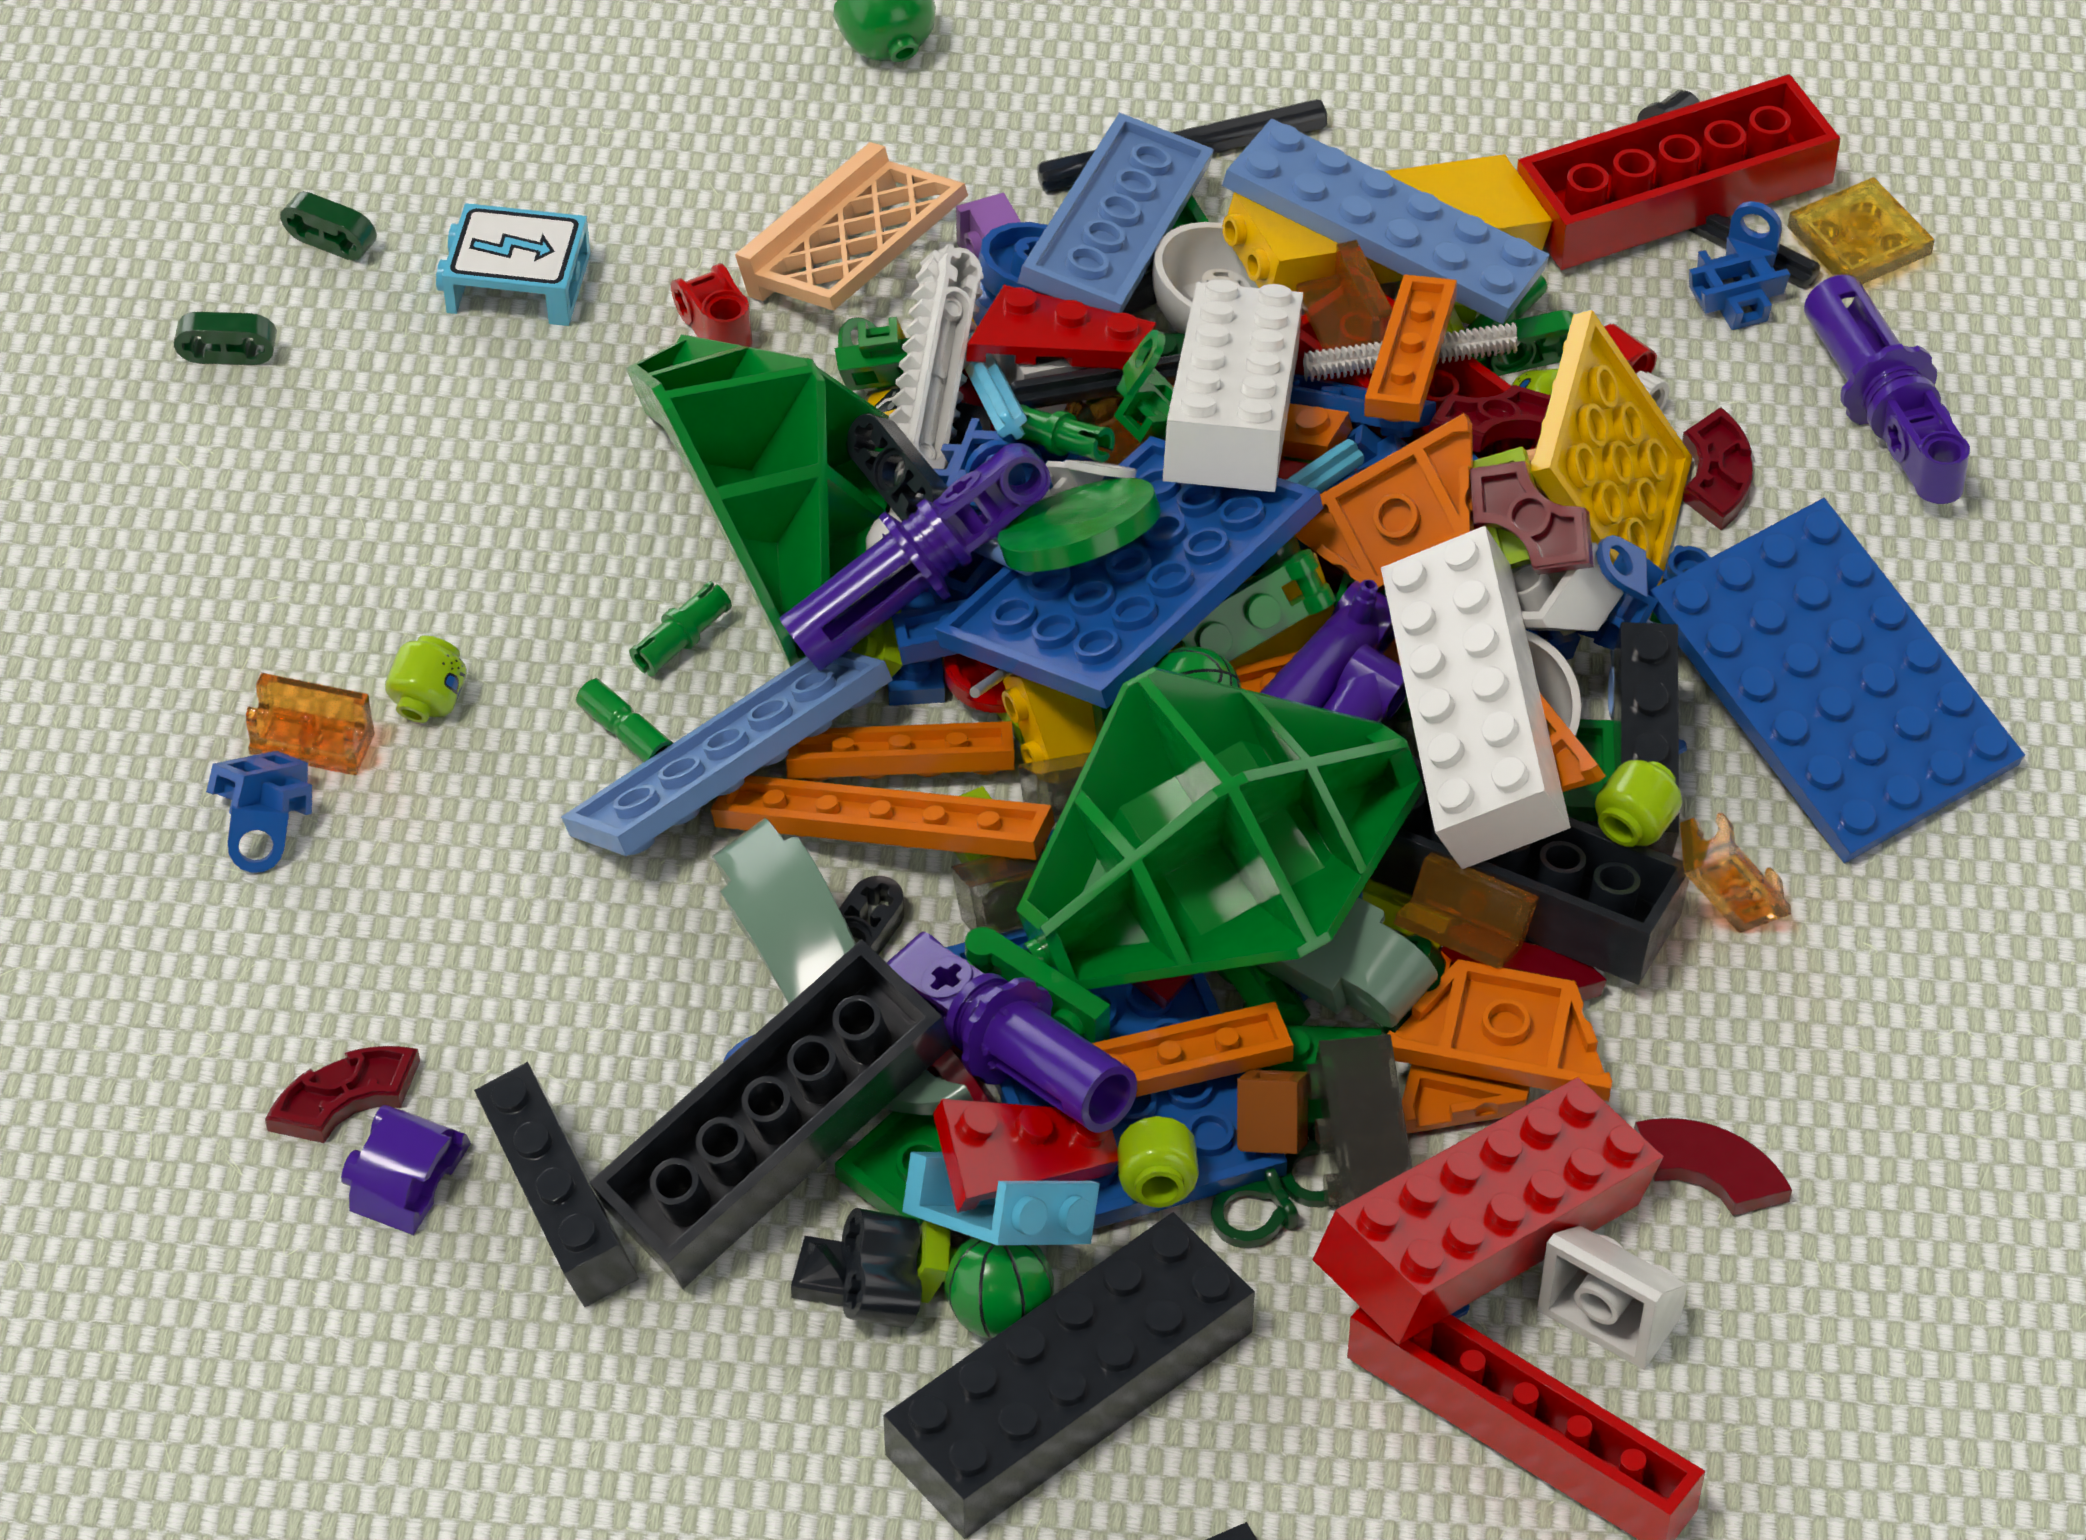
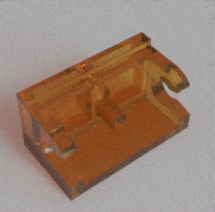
[246,673,375,776]
[1680,813,1791,933]

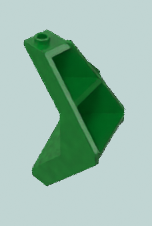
[626,334,891,667]
[1016,667,1424,989]

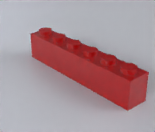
[1347,1307,1705,1540]

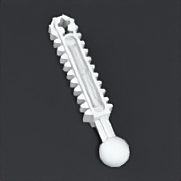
[866,244,984,577]

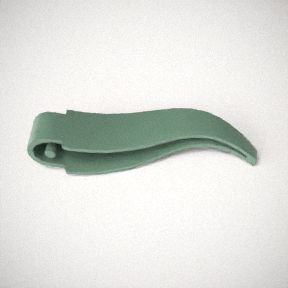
[712,818,973,1115]
[1257,897,1438,1028]

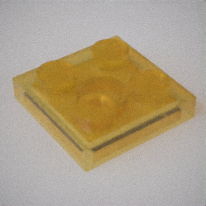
[1787,177,1935,284]

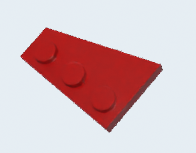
[966,285,1156,369]
[933,1099,1118,1213]

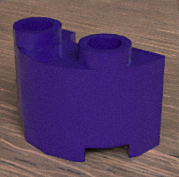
[341,1105,471,1236]

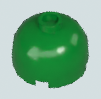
[833,0,936,62]

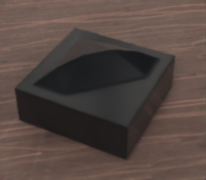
[791,1235,846,1306]

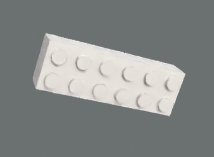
[1163,279,1303,492]
[1381,526,1571,869]

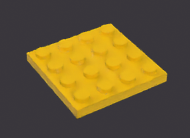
[1531,310,1692,615]

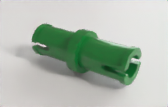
[1018,404,1115,463]
[629,581,732,677]

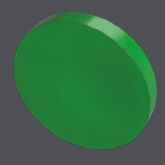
[997,478,1161,572]

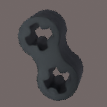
[841,1208,922,1329]

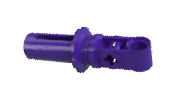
[1804,275,1970,504]
[779,443,1051,672]
[887,932,1137,1132]

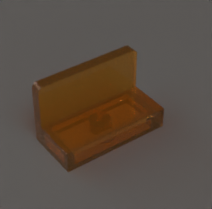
[1296,240,1392,351]
[1394,852,1539,969]

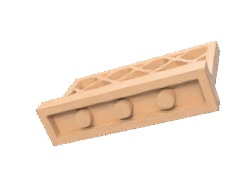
[735,142,968,311]

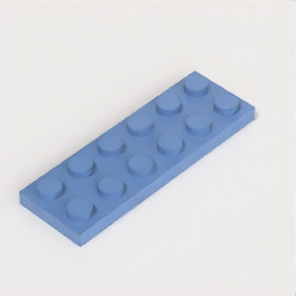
[1017,112,1214,313]
[1222,118,1550,324]
[561,651,892,856]

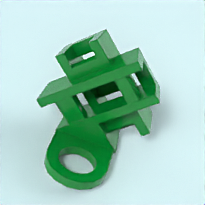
[834,316,910,391]
[1114,330,1174,443]

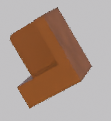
[1237,1070,1309,1154]

